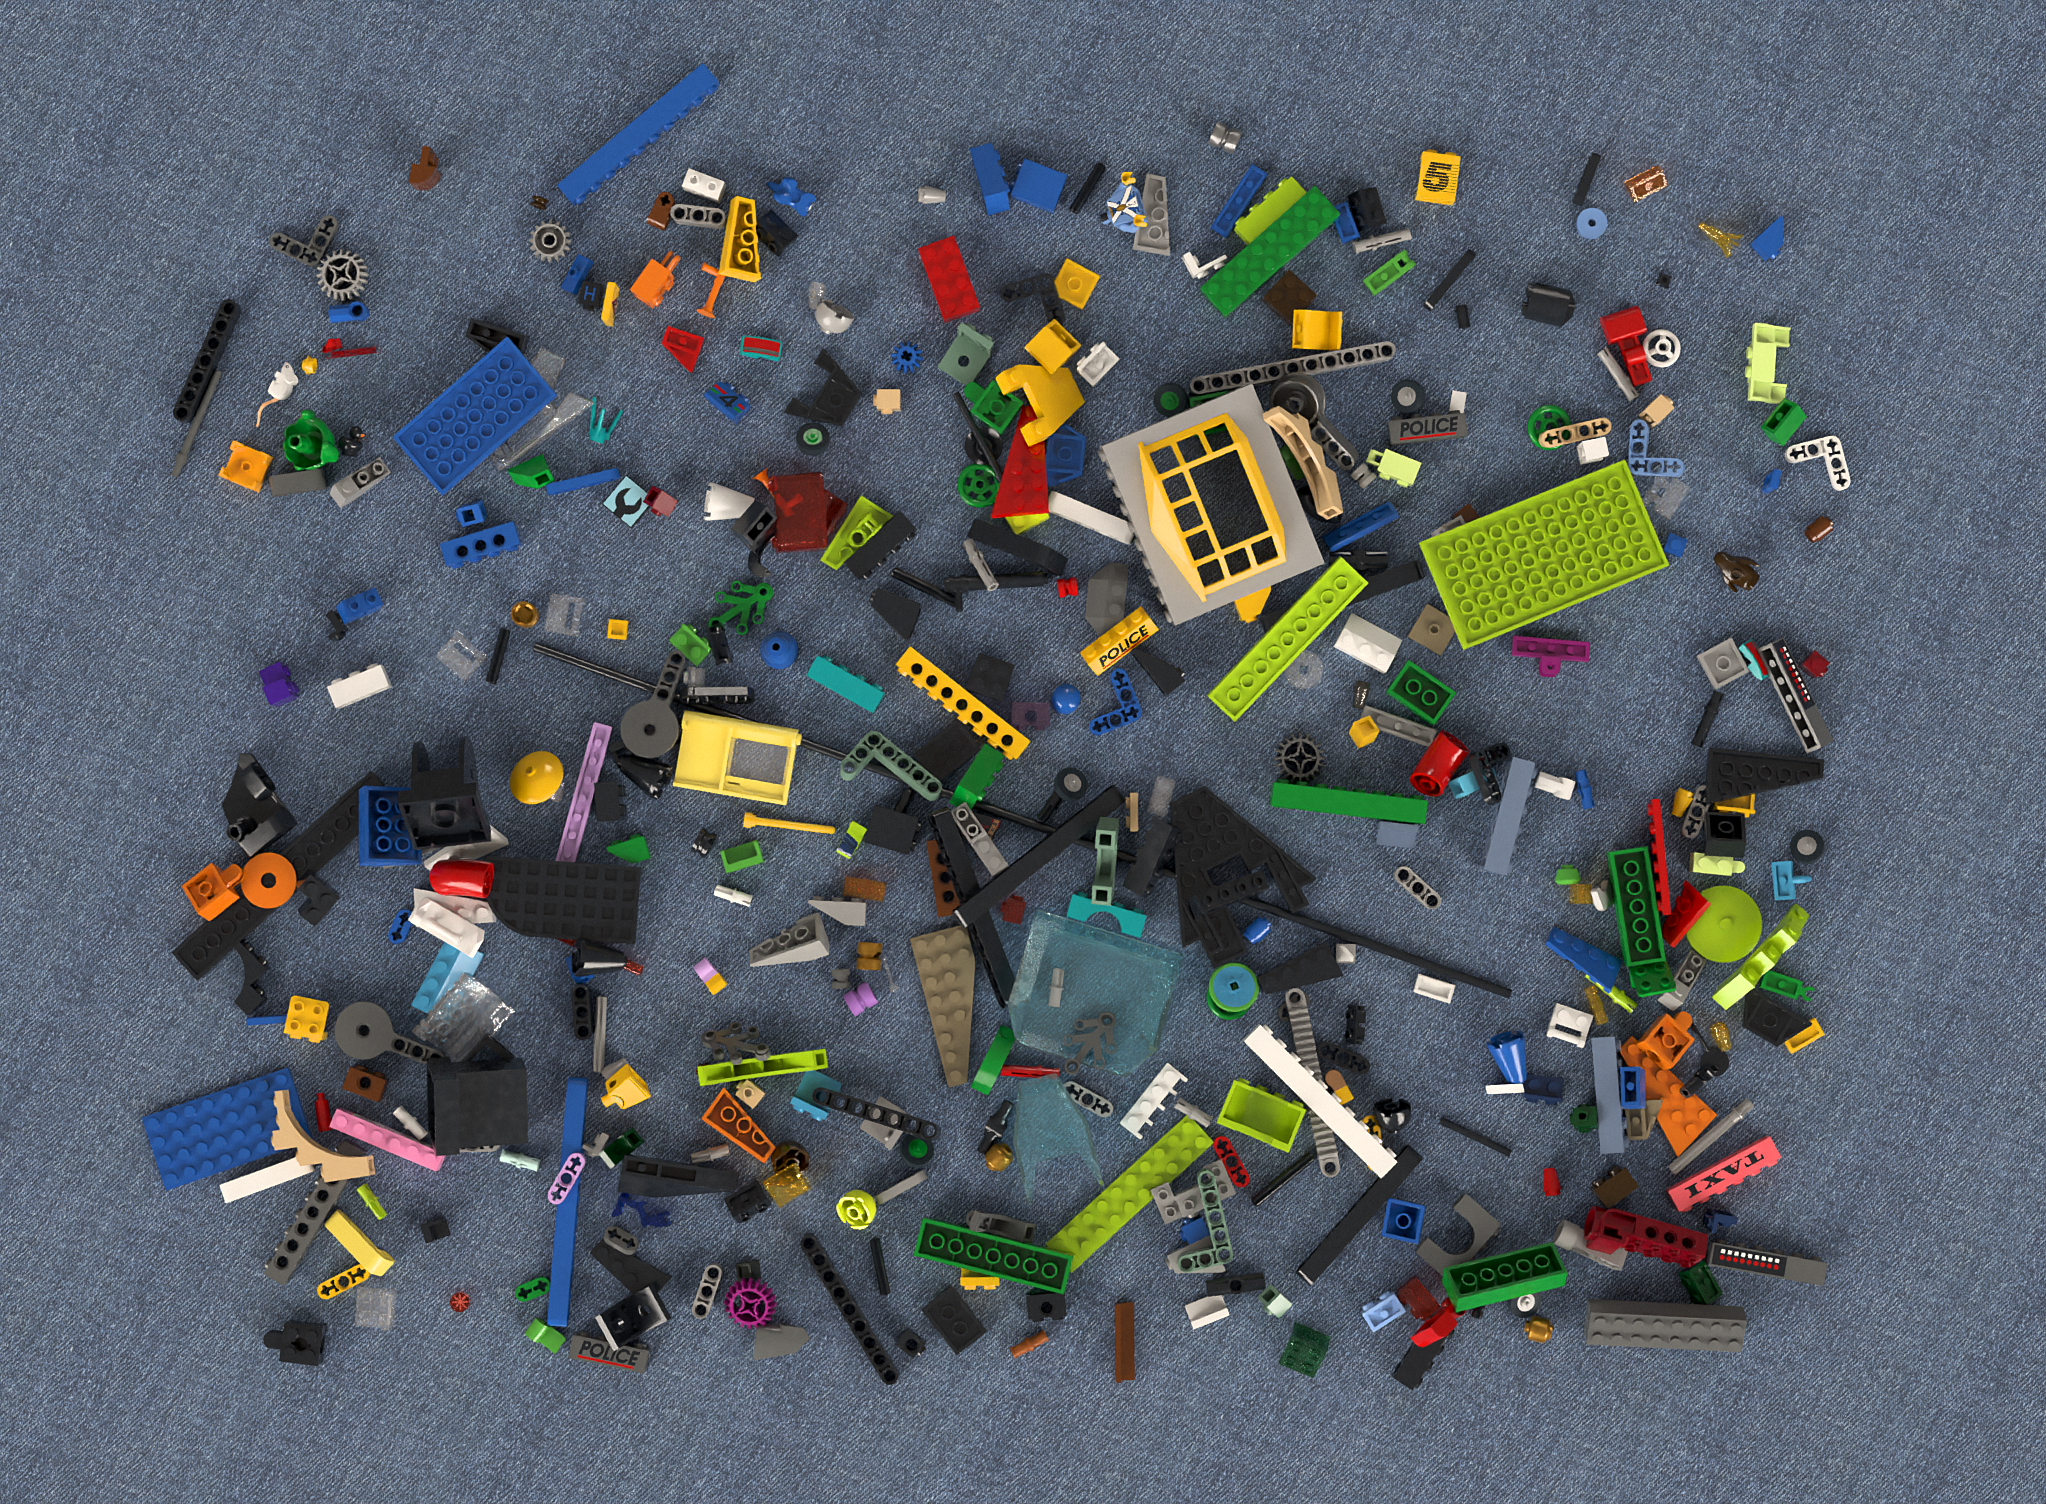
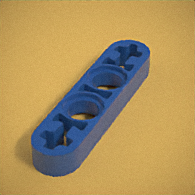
[546,468,620,495]

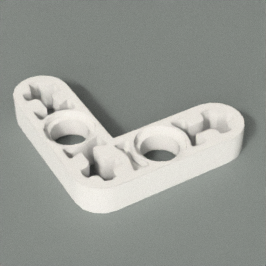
[1785,436,1850,491]

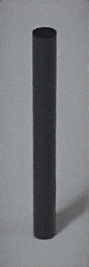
[1439,1117,1512,1157]

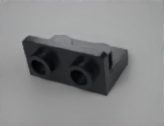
[724,1180,772,1223]

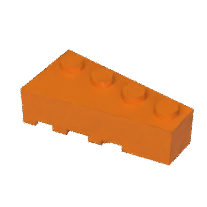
[701,1087,776,1164]

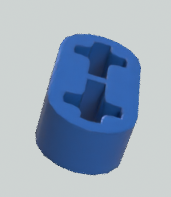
[388,909,413,944]

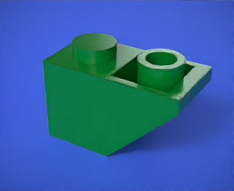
[508,454,555,489]
[606,834,652,864]

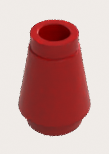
[1543,1168,1562,1197]

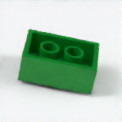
[1385,660,1456,725]

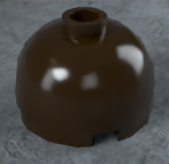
[771,1140,810,1179]

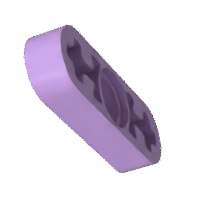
[548,1152,586,1204]

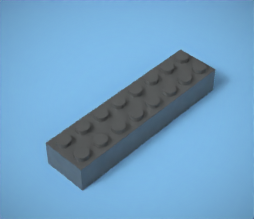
[1584,1299,1747,1352]

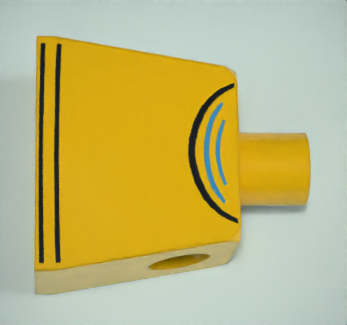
[601,1063,651,1109]

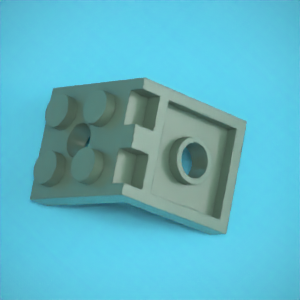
[937,322,994,386]

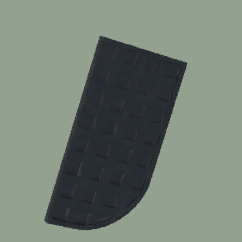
[486,856,641,944]

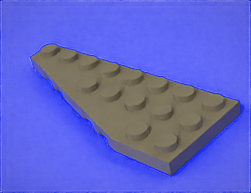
[910,925,975,1087]

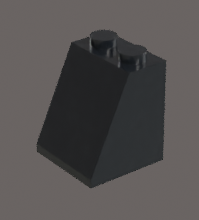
[869,588,922,642]

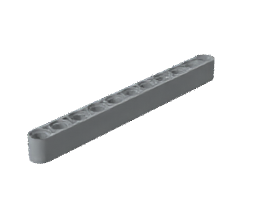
[1190,341,1396,397]

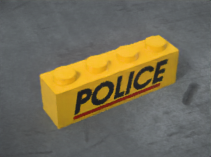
[1080,606,1159,676]

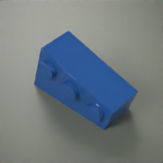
[970,143,1010,216]

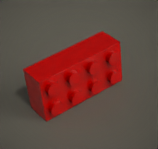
[918,235,981,323]

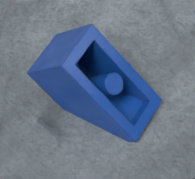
[1750,216,1784,261]

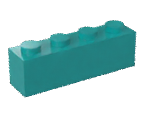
[806,655,885,714]

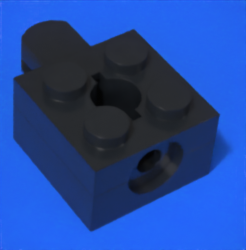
[263,1320,327,1366]

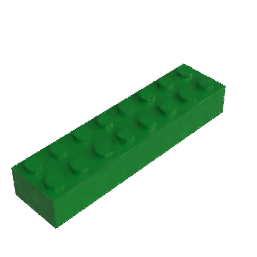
[1200,186,1340,319]
[1269,779,1428,824]
[913,1216,1075,1294]

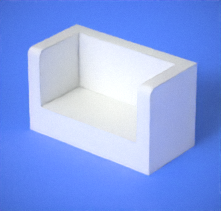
[1577,437,1609,465]

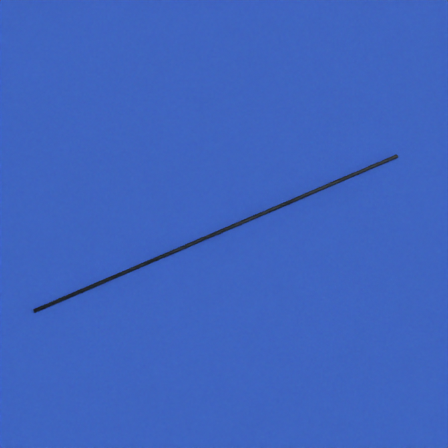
[533,642,1512,999]

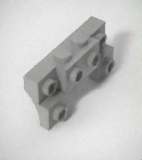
[1150,1158,1236,1225]

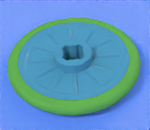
[1209,962,1259,1012]

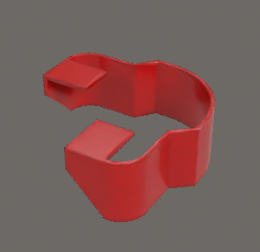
[322,338,342,353]

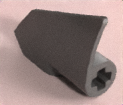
[754,1323,810,1360]

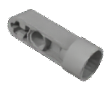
[1553,1219,1628,1271]

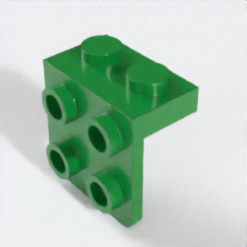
[1629,960,1676,997]

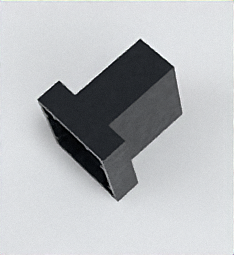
[426,1057,528,1156]

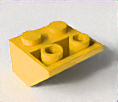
[1024,319,1082,375]

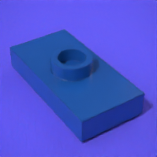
[1334,201,1360,244]
[560,254,594,295]
[1761,469,1782,494]

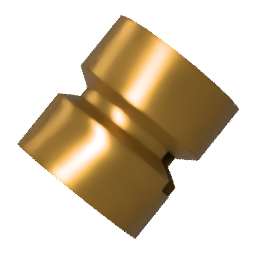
[511,601,539,628]
[856,942,883,971]

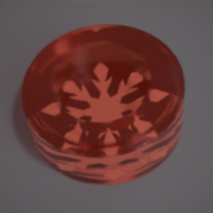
[450,1292,470,1312]

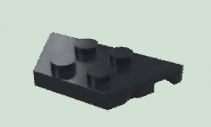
[1743,988,1812,1047]

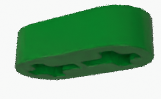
[515,1276,551,1302]

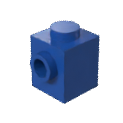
[1179,1216,1210,1245]

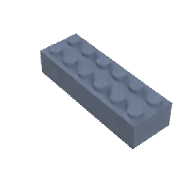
[1479,757,1537,875]

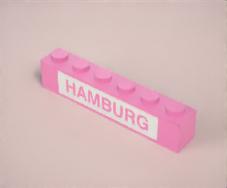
[329,1108,446,1171]

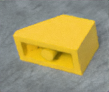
[1234,586,1271,623]

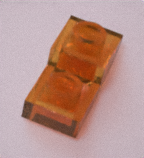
[843,876,887,902]

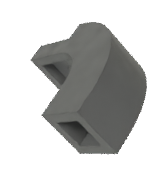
[969,1210,1037,1243]

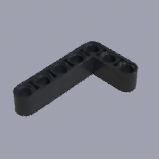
[967,519,1068,577]

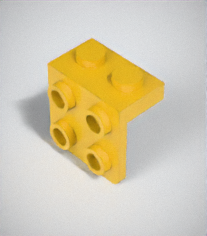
[284,995,329,1043]

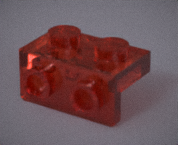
[806,489,848,536]

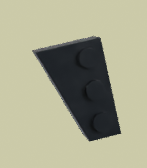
[466,318,530,354]

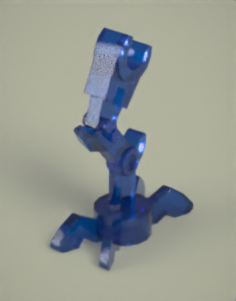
[612,1193,672,1228]

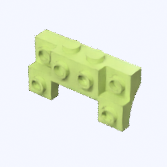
[1745,323,1791,404]

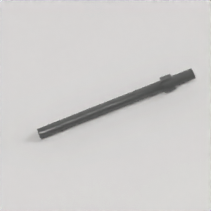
[171,370,222,478]

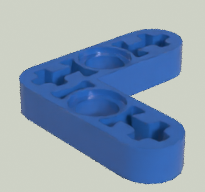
[1089,668,1142,736]

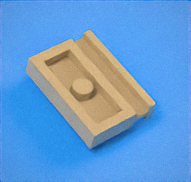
[1126,793,1138,832]

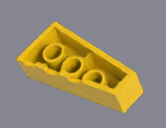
[719,196,761,282]

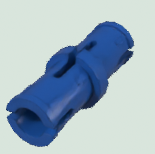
[1574,769,1595,809]

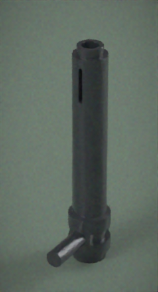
[944,571,1048,612]

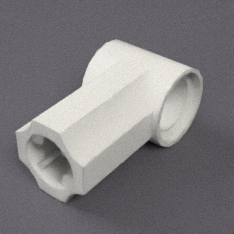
[1534,772,1576,800]

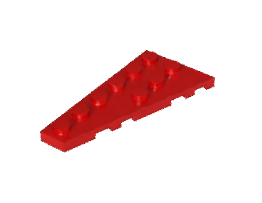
[991,406,1049,518]

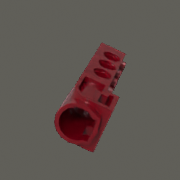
[1584,1205,1708,1268]

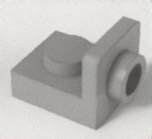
[582,1131,612,1158]

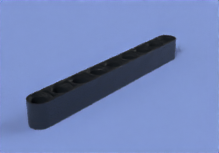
[1259,559,1425,634]
[1295,1144,1423,1286]
[800,1233,899,1385]

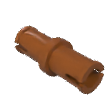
[1010,1330,1049,1359]

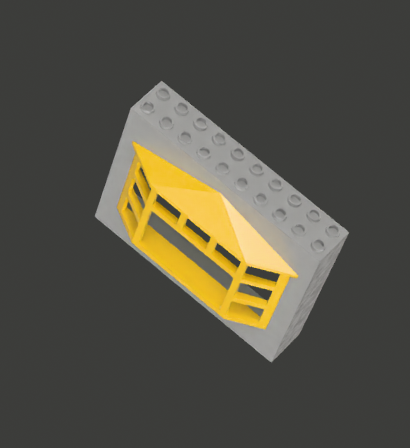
[1098,384,1324,625]

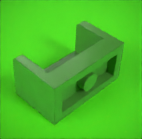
[720,840,765,873]

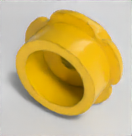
[302,356,317,375]

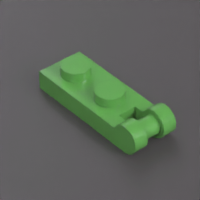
[1362,250,1417,296]

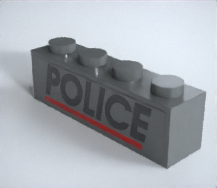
[1387,410,1468,446]
[568,1330,651,1374]

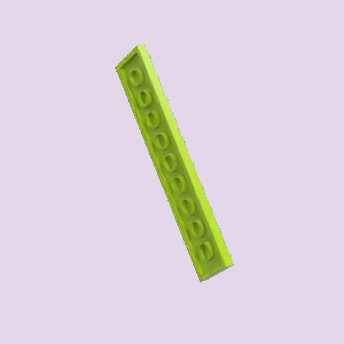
[1207,556,1368,722]
[1046,1115,1214,1273]

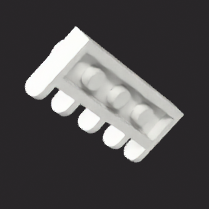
[1120,1063,1188,1140]

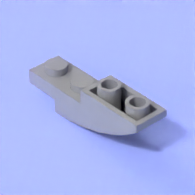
[951,802,1009,878]

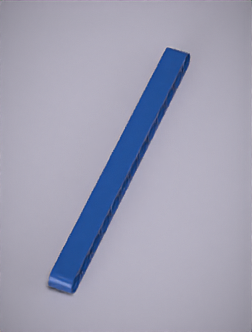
[547,1077,589,1327]

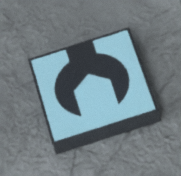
[602,475,650,529]

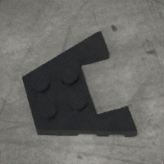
[784,349,863,427]

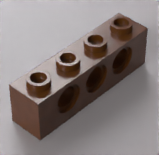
[926,840,960,917]

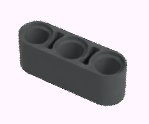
[269,469,327,497]

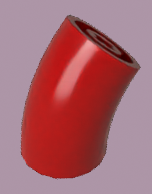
[1410,730,1470,797]
[429,859,494,898]

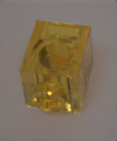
[1569,884,1592,904]

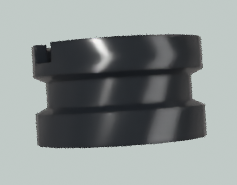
[691,828,717,858]

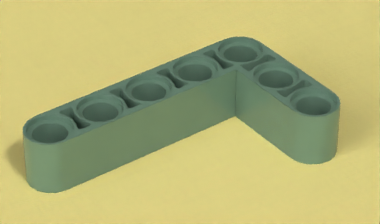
[840,731,942,801]
[1177,1168,1233,1273]

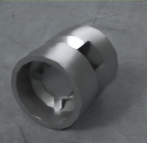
[1208,121,1243,154]

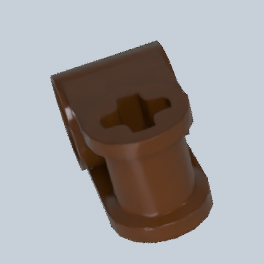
[647,192,675,231]

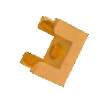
[219,440,273,493]

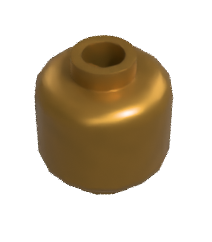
[985,1143,1013,1172]
[1524,1315,1553,1343]

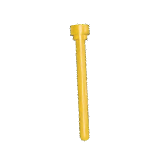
[743,812,836,834]

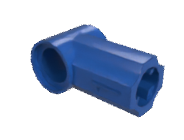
[328,301,370,323]

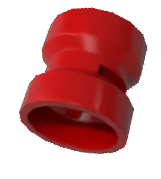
[1057,577,1078,598]

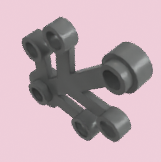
[1063,1011,1117,1075]
[701,1022,771,1065]

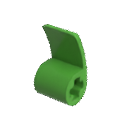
[1279,444,1305,480]
[525,1317,566,1354]

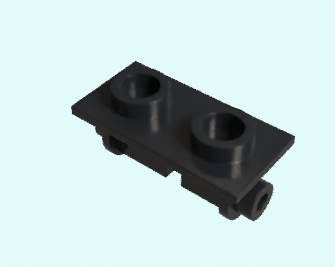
[706,623,734,665]
[1344,1005,1366,1045]

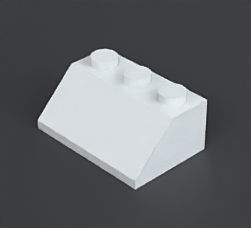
[1333,613,1402,674]

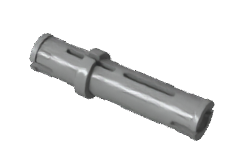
[1353,228,1411,254]
[1597,348,1639,402]
[962,539,999,591]

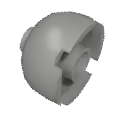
[815,298,854,334]

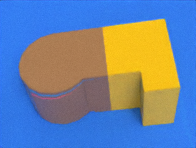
[1324,1069,1354,1105]

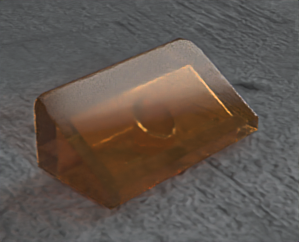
[1624,166,1668,203]

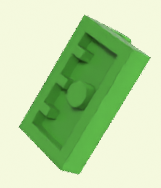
[669,623,712,667]

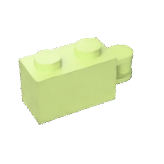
[1366,449,1421,488]
[1689,853,1745,876]

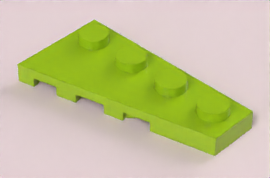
[820,495,893,570]

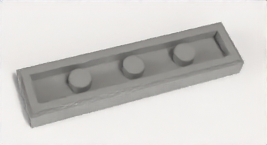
[1360,705,1437,747]

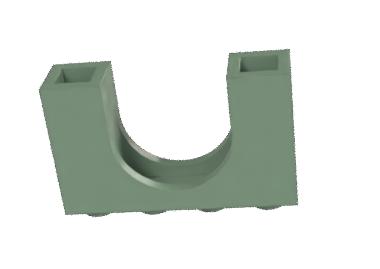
[1091,817,1119,906]

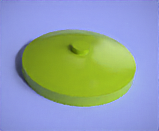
[1686,886,1762,963]

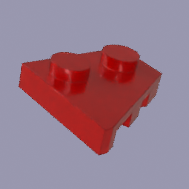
[661,326,704,373]

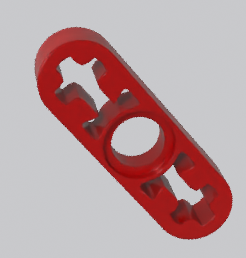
[1213,1136,1250,1187]

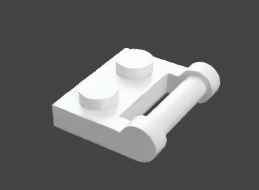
[1546,1003,1593,1048]

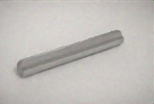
[593,996,607,1072]

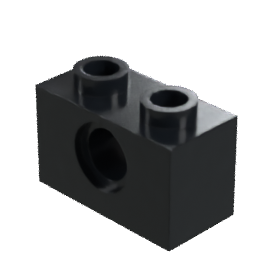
[1026,1291,1067,1322]

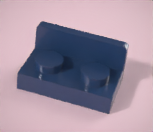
[1521,1074,1564,1105]
[1703,1208,1738,1233]

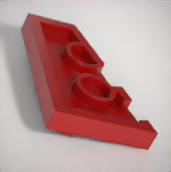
[1661,880,1711,948]

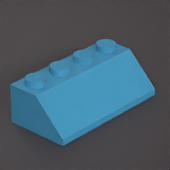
[411,941,484,1022]

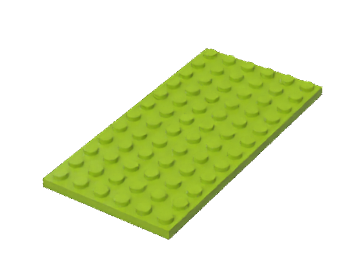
[1419,460,1669,650]

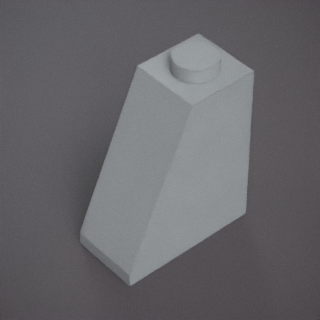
[1165,1236,1226,1273]

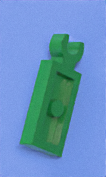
[1759,970,1815,1001]

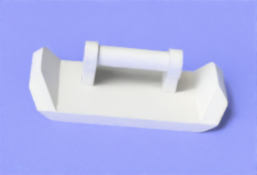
[408,897,485,957]

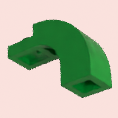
[971,1025,1018,1095]

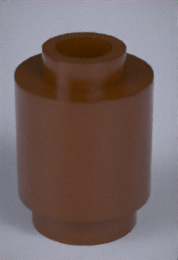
[1804,516,1834,543]

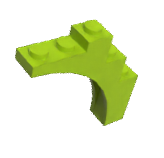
[1712,903,1810,1010]
[697,1049,828,1086]

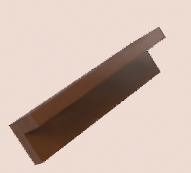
[1115,1302,1135,1383]

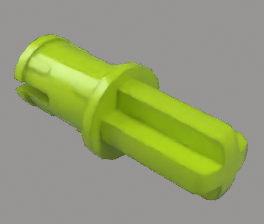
[356,1183,387,1220]

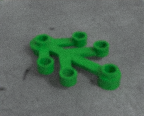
[708,581,773,635]

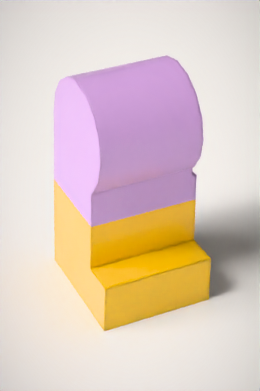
[693,957,728,995]

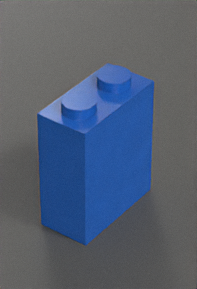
[1009,158,1067,214]

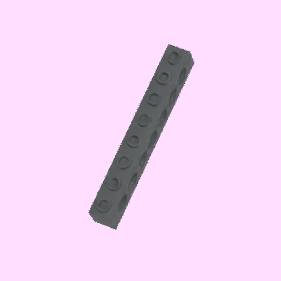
[264,1140,368,1286]

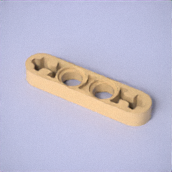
[1539,418,1611,448]

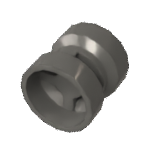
[831,969,851,989]

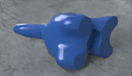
[767,177,816,216]

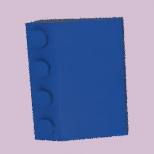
[359,786,422,866]

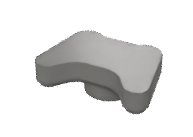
[1591,880,1614,911]

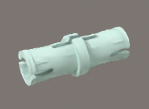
[500,1149,541,1172]

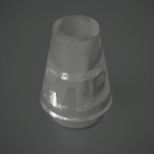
[808,281,827,310]

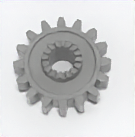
[529,220,572,263]

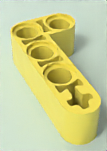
[324,1209,395,1276]

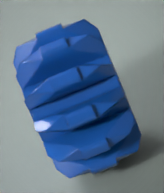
[891,341,923,374]

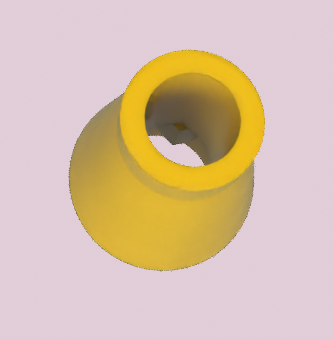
[1671,788,1694,818]

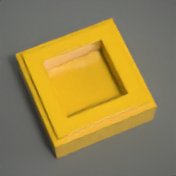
[607,619,629,640]

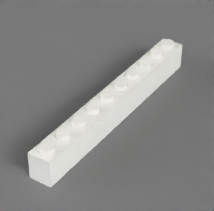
[1243,1024,1397,1178]

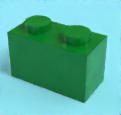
[1761,398,1807,446]

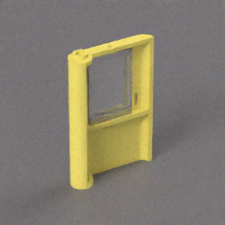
[673,710,802,805]

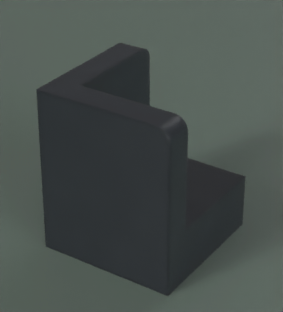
[420,1217,451,1244]

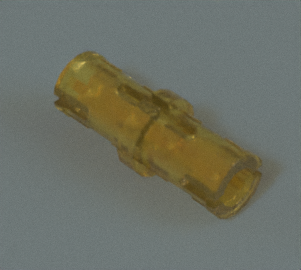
[1584,985,1609,1025]

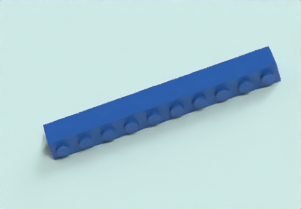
[557,63,719,206]

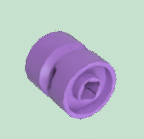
[843,981,878,1016]

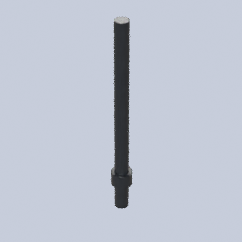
[952,391,1004,483]

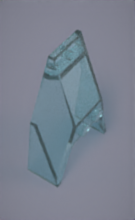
[1013,1073,1104,1204]

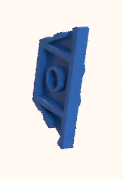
[1046,423,1087,488]

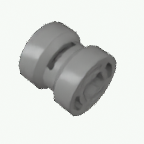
[1350,463,1377,489]

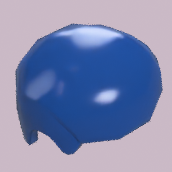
[1051,684,1081,715]

